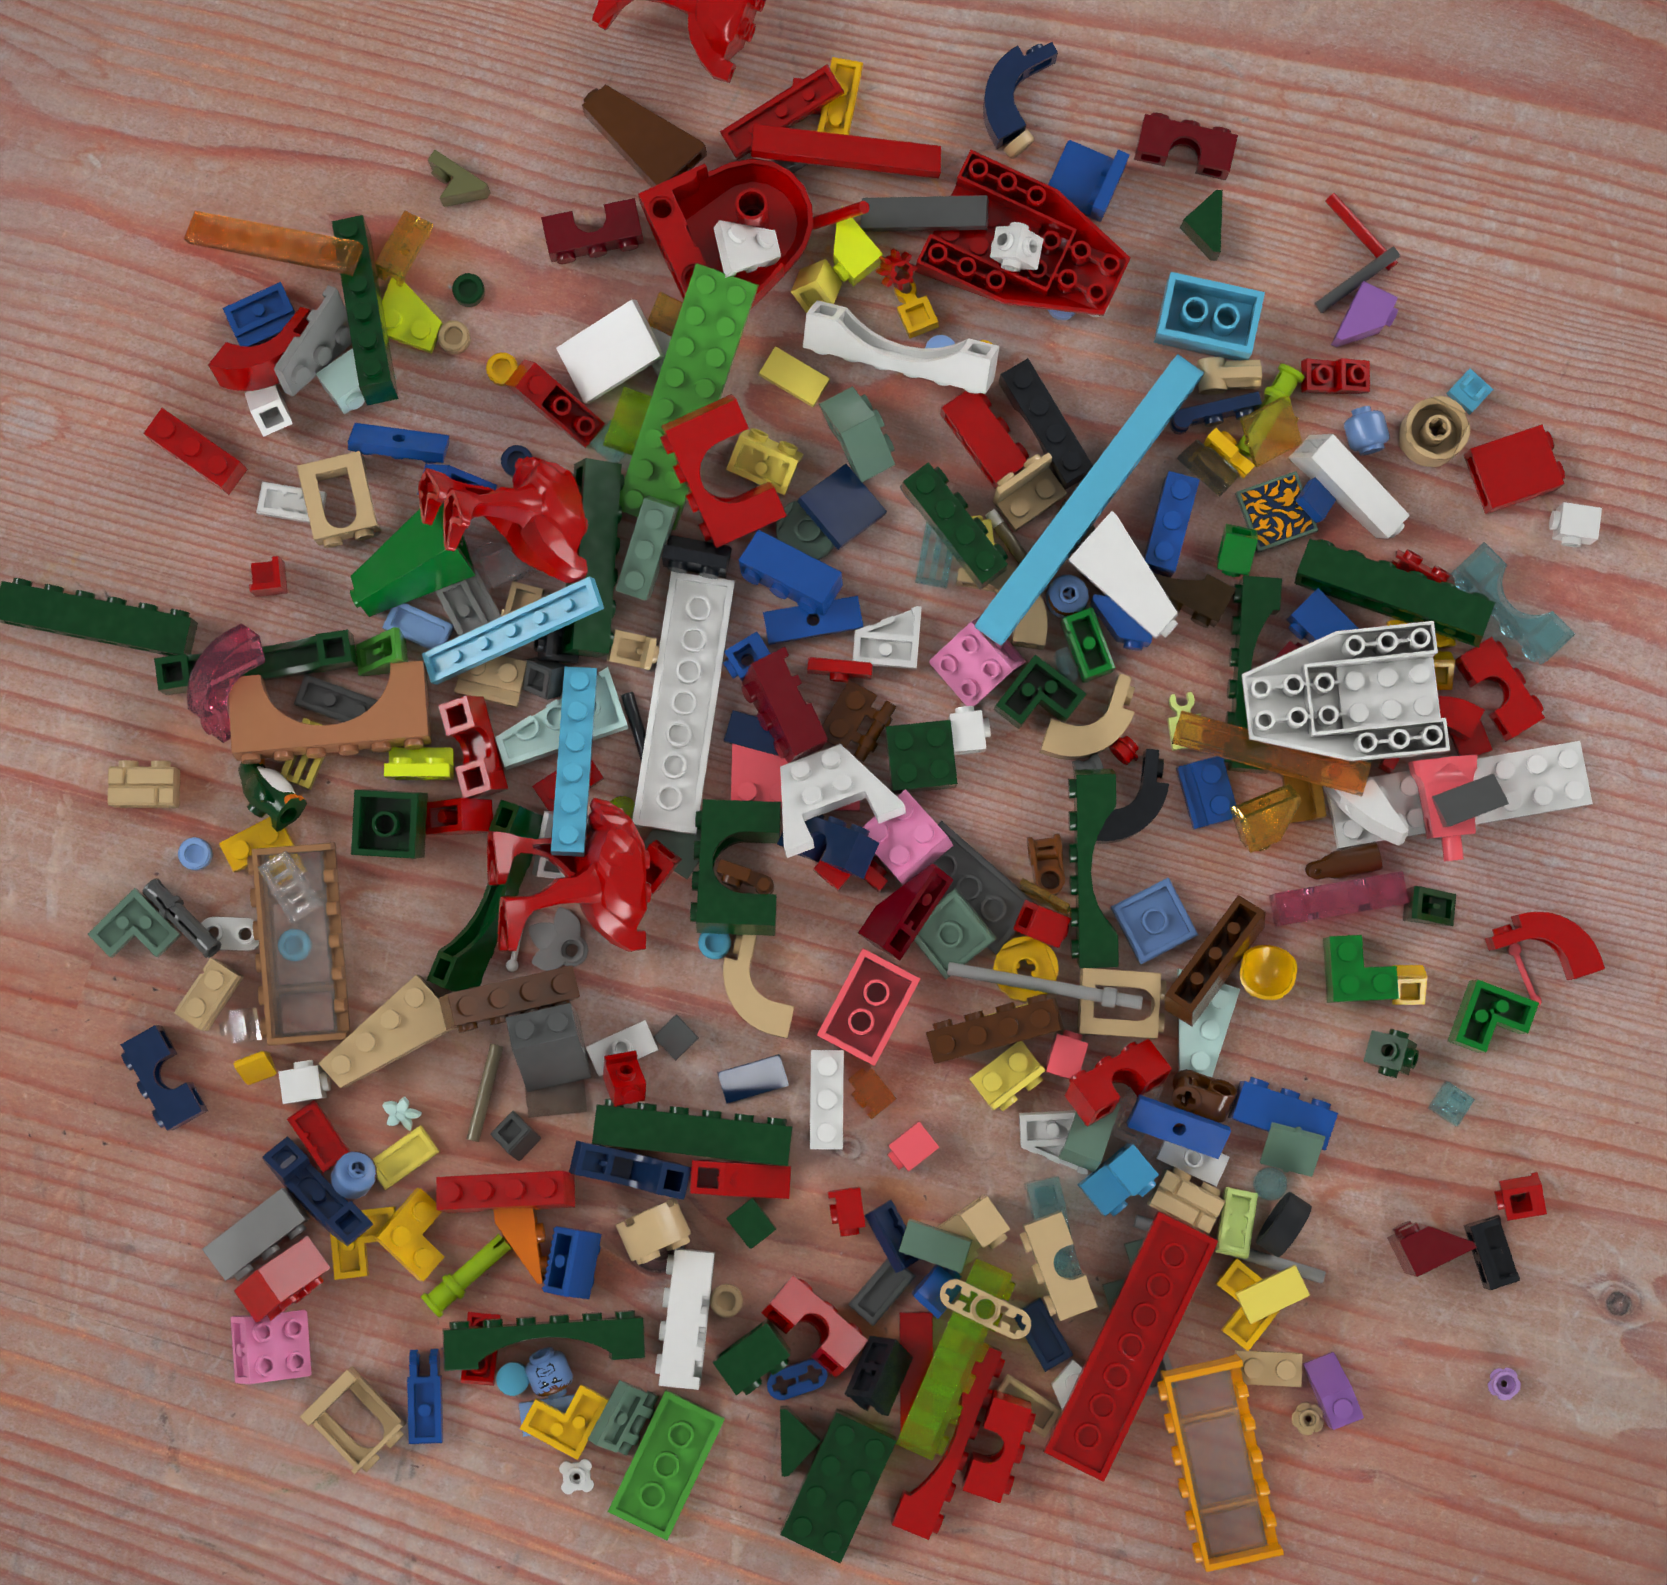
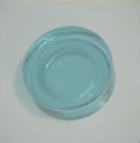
[1253,1167,1287,1200]

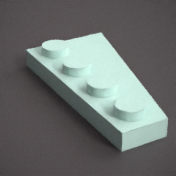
[495,667,629,770]

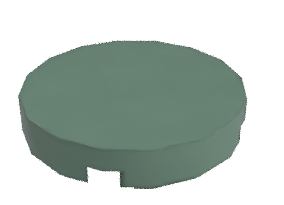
[776,500,835,560]

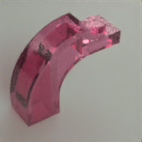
[187,623,265,743]

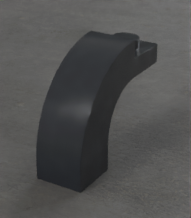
[1096,749,1169,844]

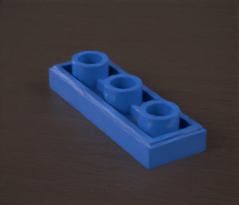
[348,423,449,464]
[763,596,864,645]
[1126,1094,1231,1159]

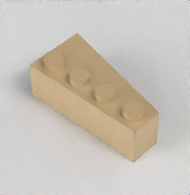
[318,975,456,1088]

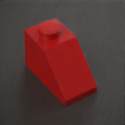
[426,798,493,835]

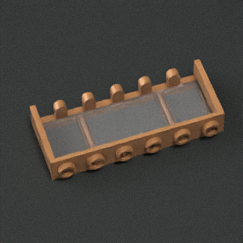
[247,842,351,1045]

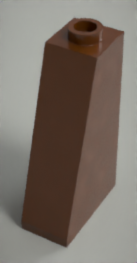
[582,84,707,187]

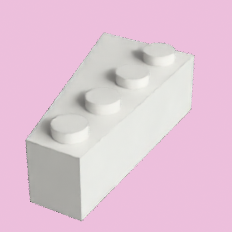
[655,1248,715,1390]

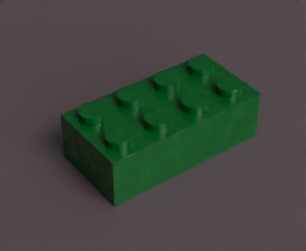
[780,1408,897,1564]

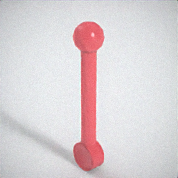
[1507,943,1542,1007]

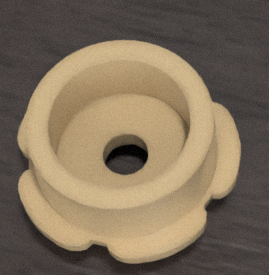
[1292,1402,1324,1435]

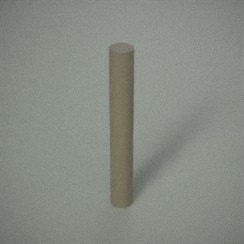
[466,1044,503,1142]

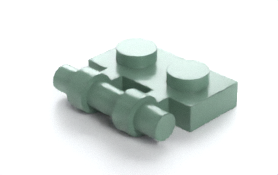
[588,1380,659,1456]

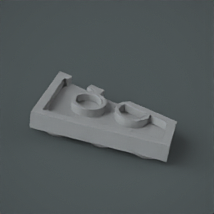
[274,285,352,396]

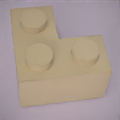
[937,1194,1010,1265]

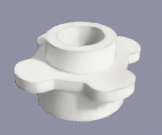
[559,1459,594,1494]

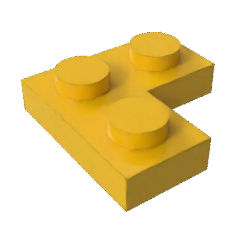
[219,817,308,886]
[374,1188,445,1282]
[330,1206,396,1280]
[1215,1258,1280,1352]
[519,1384,609,1460]

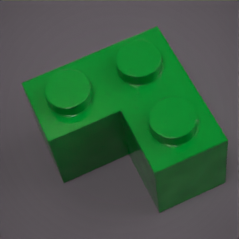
[1323,935,1399,1003]
[1448,979,1539,1053]

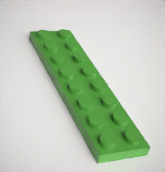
[619,263,759,530]

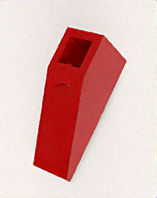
[505,359,605,448]
[690,1159,791,1199]

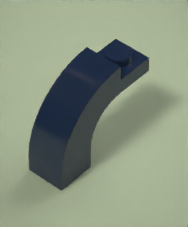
[983,42,1058,149]
[569,1140,692,1200]

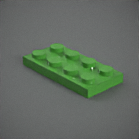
[608,1389,725,1541]

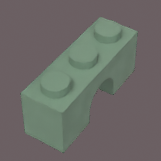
[615,495,680,601]

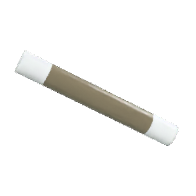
[985,509,1049,593]

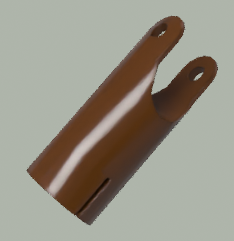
[1305,842,1383,880]

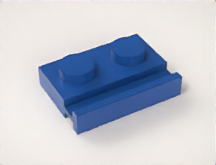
[222,282,295,347]
[1176,755,1240,830]

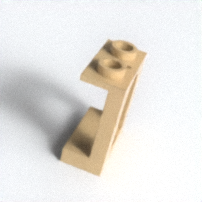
[297,451,381,548]
[1077,968,1166,1039]
[300,1367,407,1474]

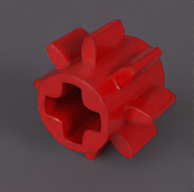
[875,248,918,291]

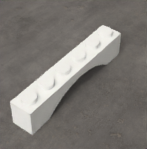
[803,300,999,394]

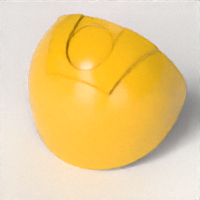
[1240,945,1297,1000]

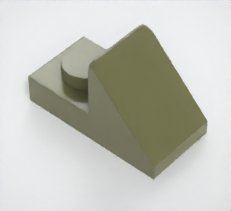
[428,150,491,207]

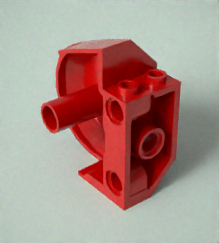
[638,158,813,309]

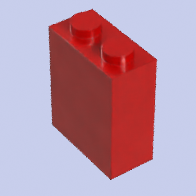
[1463,424,1565,514]

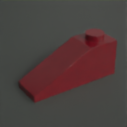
[858,863,954,961]

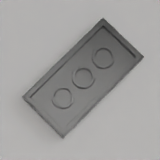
[933,820,1035,955]

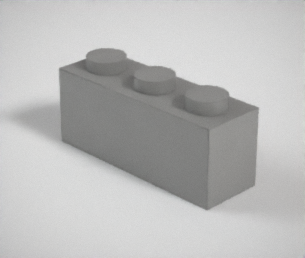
[202,1188,311,1281]

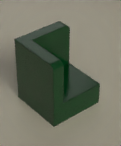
[726,1197,777,1249]

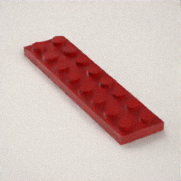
[1043,1211,1218,1482]

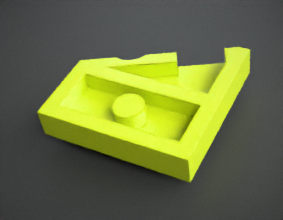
[382,273,443,354]

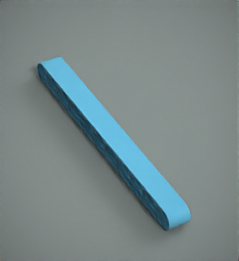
[974,354,1204,646]

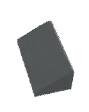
[1432,774,1509,827]

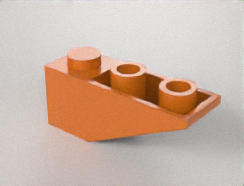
[493,1208,549,1284]

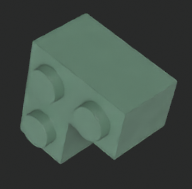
[819,386,896,482]

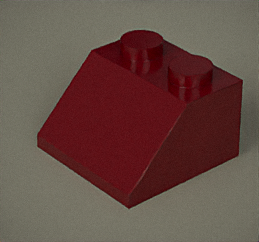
[1387,1221,1477,1277]

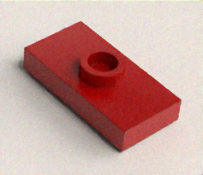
[807,657,873,682]
[287,1100,351,1173]

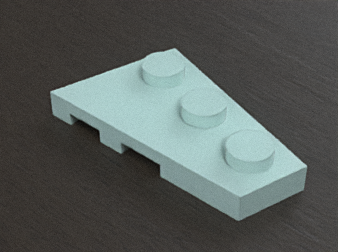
[1177,968,1240,1077]

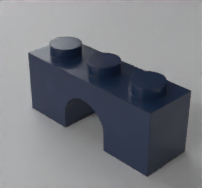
[777,814,879,879]
[120,1025,208,1131]

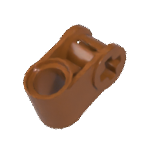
[1027,833,1065,898]

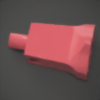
[1408,755,1477,861]

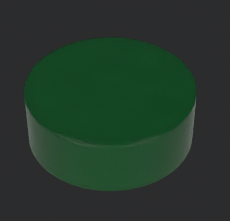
[452,273,485,307]

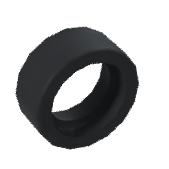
[1256,1192,1312,1257]

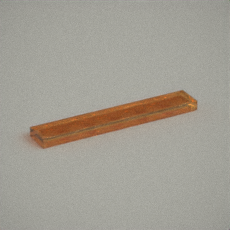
[184,211,364,276]
[1172,711,1372,797]

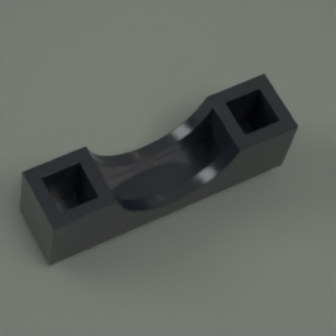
[998,358,1093,490]

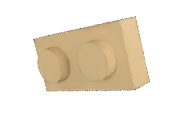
[1235,1350,1303,1387]

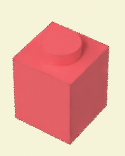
[1045,1030,1089,1079]
[887,1121,940,1172]

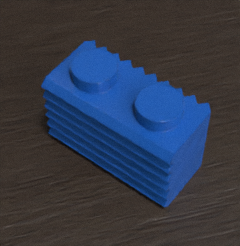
[542,1226,602,1299]

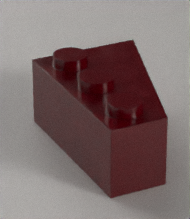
[741,647,828,763]

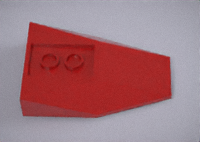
[915,150,1131,316]

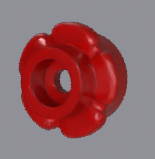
[1109,736,1139,765]

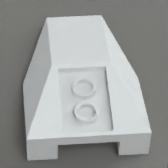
[1242,621,1450,761]

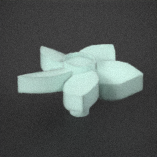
[382,1096,422,1131]

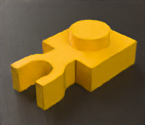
[894,282,939,339]
[1203,428,1255,479]

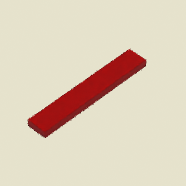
[751,124,941,179]

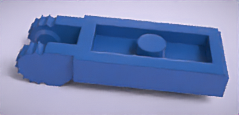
[407,1349,443,1444]

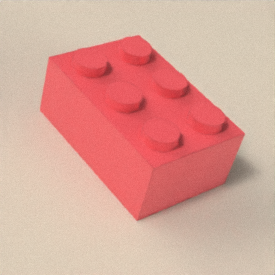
[817,948,920,1066]

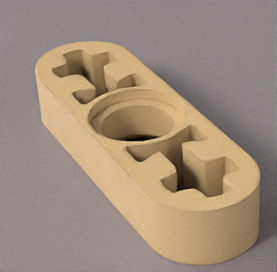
[940,1279,1031,1339]

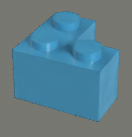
[1077,1143,1159,1217]

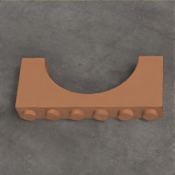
[228,660,432,764]

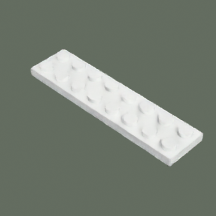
[633,571,735,835]
[1327,741,1593,849]

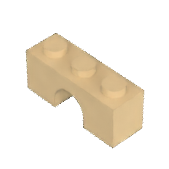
[1019,1211,1098,1321]

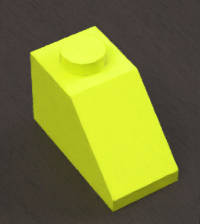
[833,206,883,287]

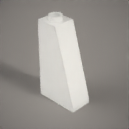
[1288,434,1410,539]
[1068,511,1178,639]

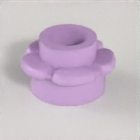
[1488,1368,1521,1401]

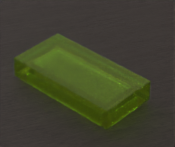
[603,386,652,456]

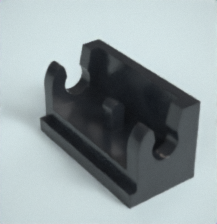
[1463,1215,1520,1290]
[845,1336,913,1416]

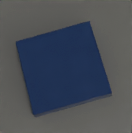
[797,464,887,550]

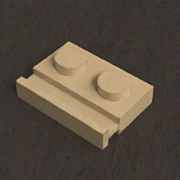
[454,655,527,708]

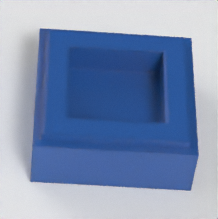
[1295,477,1336,523]

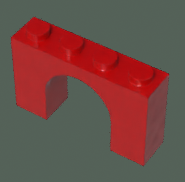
[659,394,787,548]

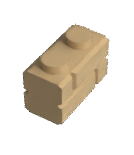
[107,760,180,808]
[174,958,244,1031]
[1147,1167,1226,1235]

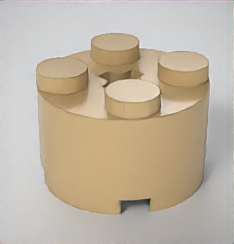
[1399,396,1470,467]
[615,1198,692,1265]

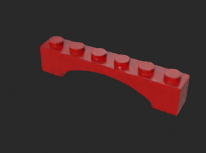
[891,1335,1005,1540]

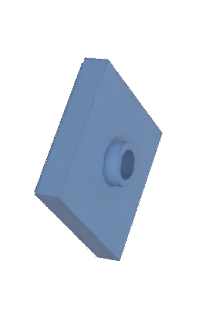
[1110,877,1198,965]

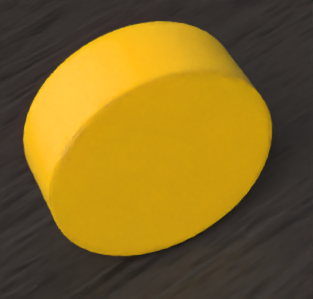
[486,352,518,386]

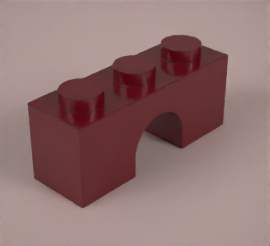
[1134,113,1238,180]
[541,198,644,264]

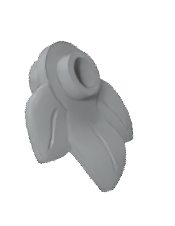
[529,907,588,971]

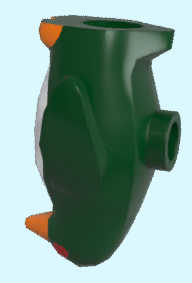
[238,758,307,832]

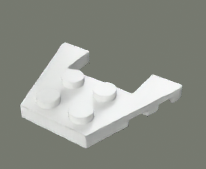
[780,744,906,858]

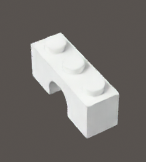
[810,1050,844,1149]

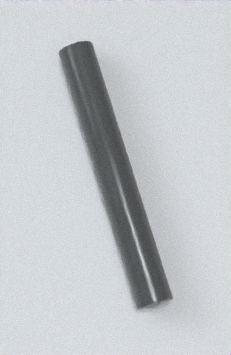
[1314,246,1400,313]

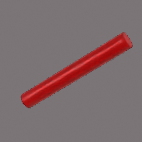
[1325,193,1398,271]
[813,201,869,230]

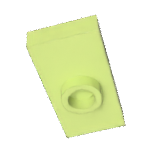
[1215,1187,1258,1259]

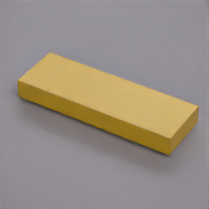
[817,57,863,135]

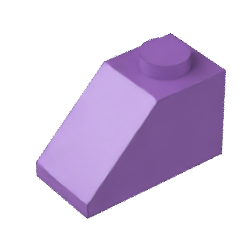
[1331,281,1398,348]
[1303,1352,1364,1430]

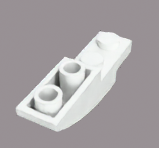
[1318,754,1408,846]

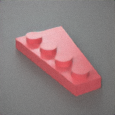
[731,744,860,812]

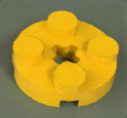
[993,936,1059,1002]

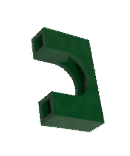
[690,799,781,936]

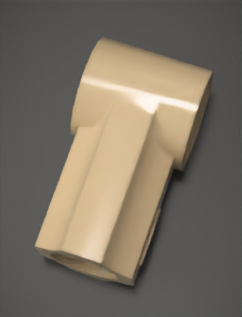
[1197,357,1262,395]

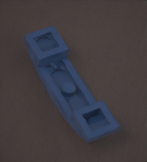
[262,1136,373,1246]

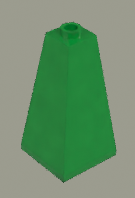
[350,503,476,617]

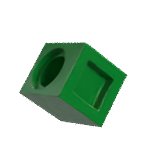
[1217,524,1258,577]

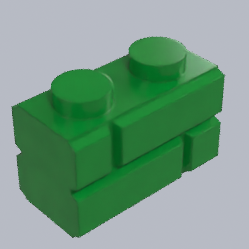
[1060,607,1116,683]

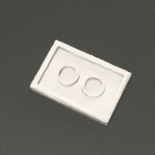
[556,299,665,404]

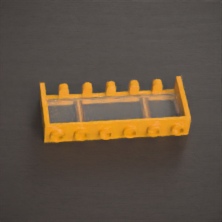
[1157,1354,1284,1572]

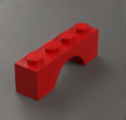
[436,1171,575,1214]

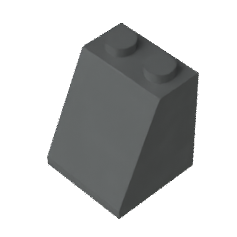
[506,1003,592,1092]

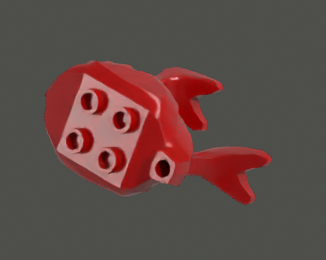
[592,0,766,83]
[418,456,588,583]
[487,798,651,952]

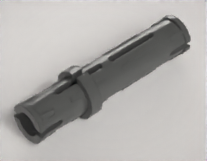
[143,879,222,958]

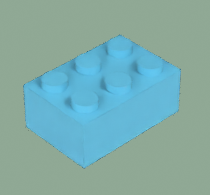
[1153,272,1265,361]

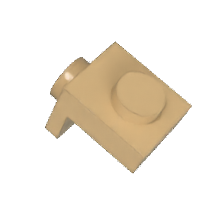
[500,581,544,617]
[606,629,659,670]

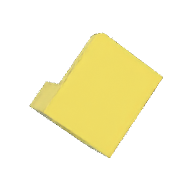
[791,259,842,313]

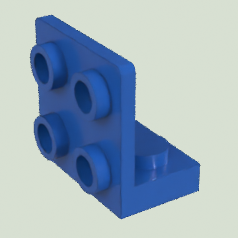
[1048,140,1130,222]

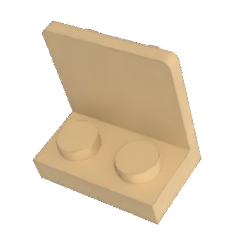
[993,452,1068,532]

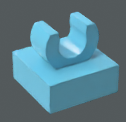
[1446,369,1494,415]

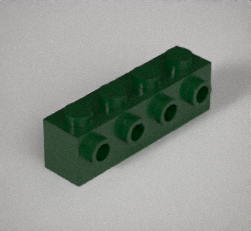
[902,462,1008,590]

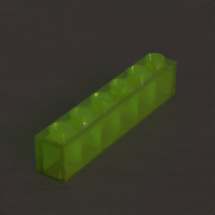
[896,1258,1016,1461]

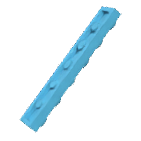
[422,576,604,685]
[551,666,598,857]

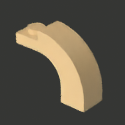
[956,565,1048,650]
[1039,673,1135,760]
[723,934,795,1039]

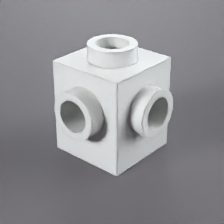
[990,222,1044,272]

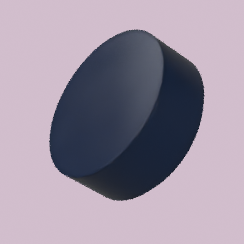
[501,445,533,478]

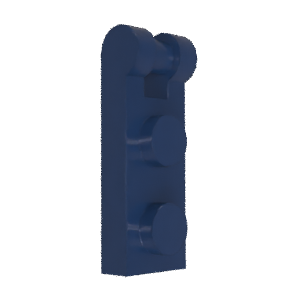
[1170,391,1262,435]

